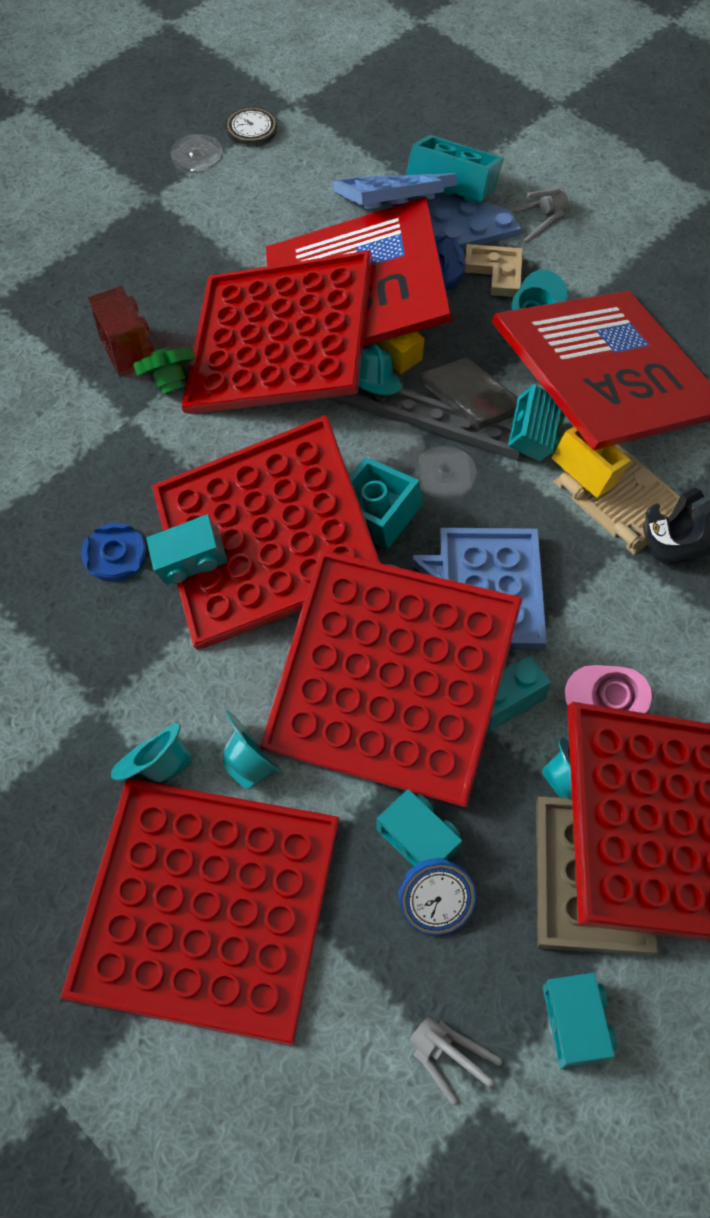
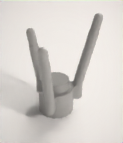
[509,186,569,243]
[410,1016,503,1106]

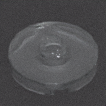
[170,134,223,176]
[414,446,477,502]

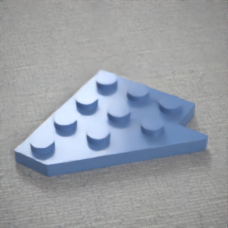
[333,173,457,208]
[390,193,521,250]
[413,528,547,650]

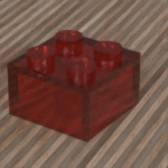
[88,286,154,377]

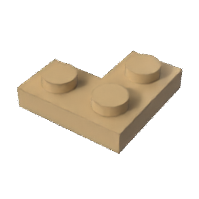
[465,244,522,297]

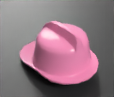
[564,665,652,713]

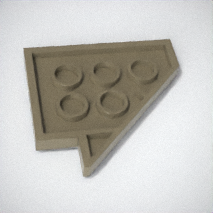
[536,796,657,956]

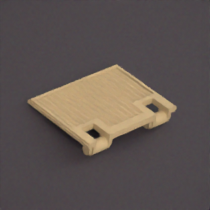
[553,444,694,555]

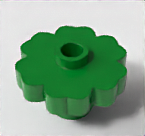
[133,347,196,395]

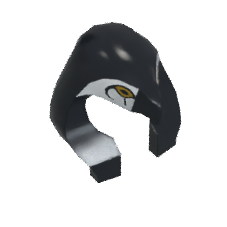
[643,487,710,563]

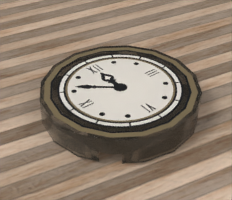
[226,107,277,147]

